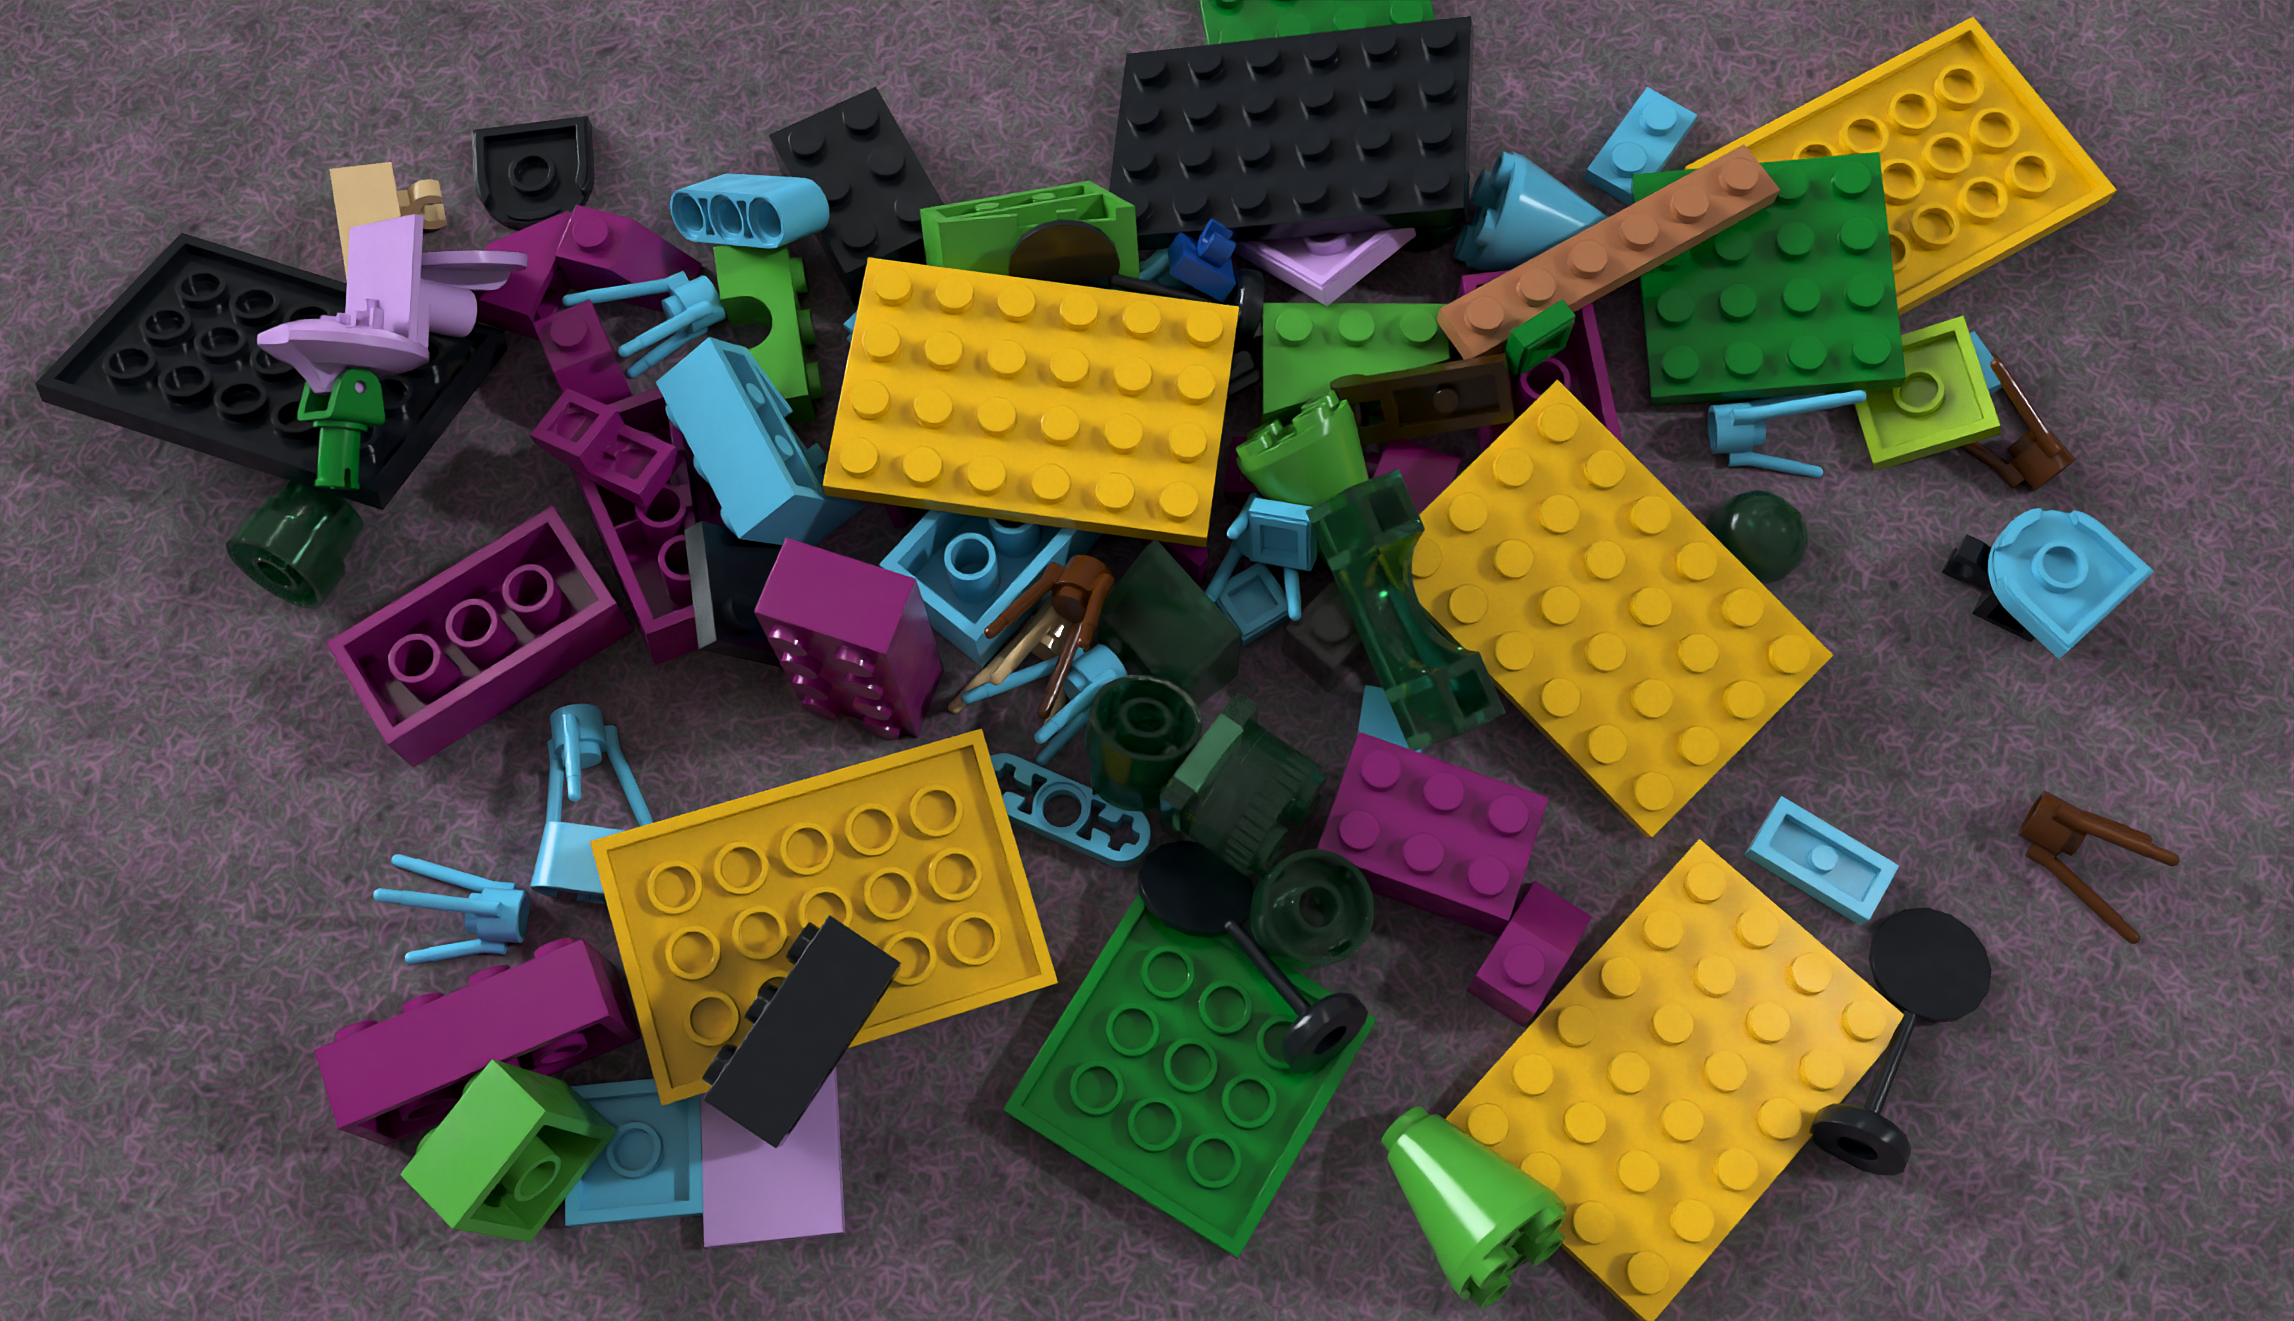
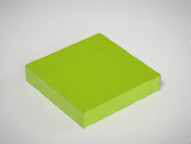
[1850,315,2001,470]

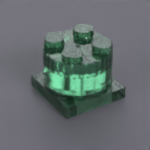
[1160,692,1327,879]

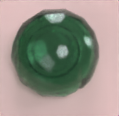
[1705,490,1809,583]

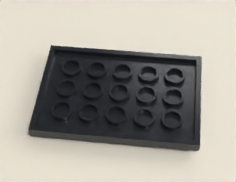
[1109,16,1474,251]
[35,233,507,510]

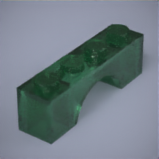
[1306,468,1506,751]

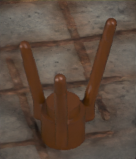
[1960,353,2076,491]
[984,555,1114,719]
[2018,790,2180,944]

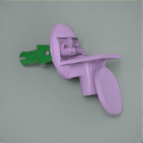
[257,214,528,490]

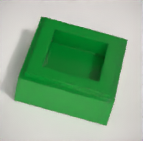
[1504,299,1576,376]

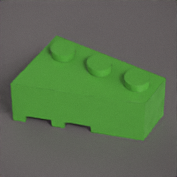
[920,181,1140,279]
[1260,303,1450,426]

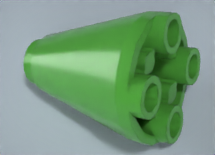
[1236,390,1383,576]
[1381,1106,1567,1310]

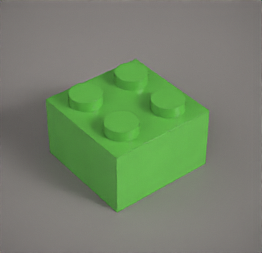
[400,1059,617,1242]

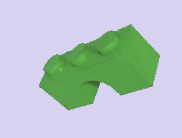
[713,243,825,425]

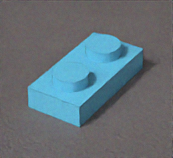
[1584,87,1697,206]
[1744,796,1899,926]

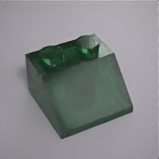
[1097,540,1241,721]

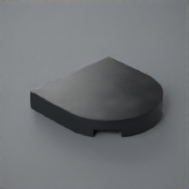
[472,116,595,231]

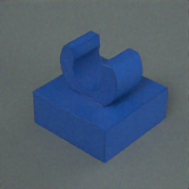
[1167,219,1236,303]

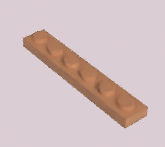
[1436,144,1780,360]

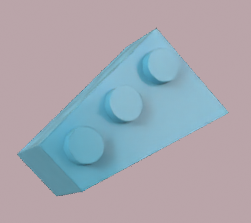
[656,337,864,546]

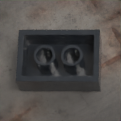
[769,87,944,307]
[702,915,901,1148]

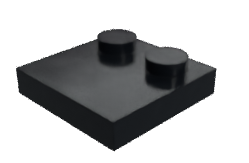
[684,521,783,668]

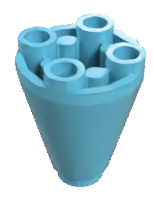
[1453,151,1608,272]

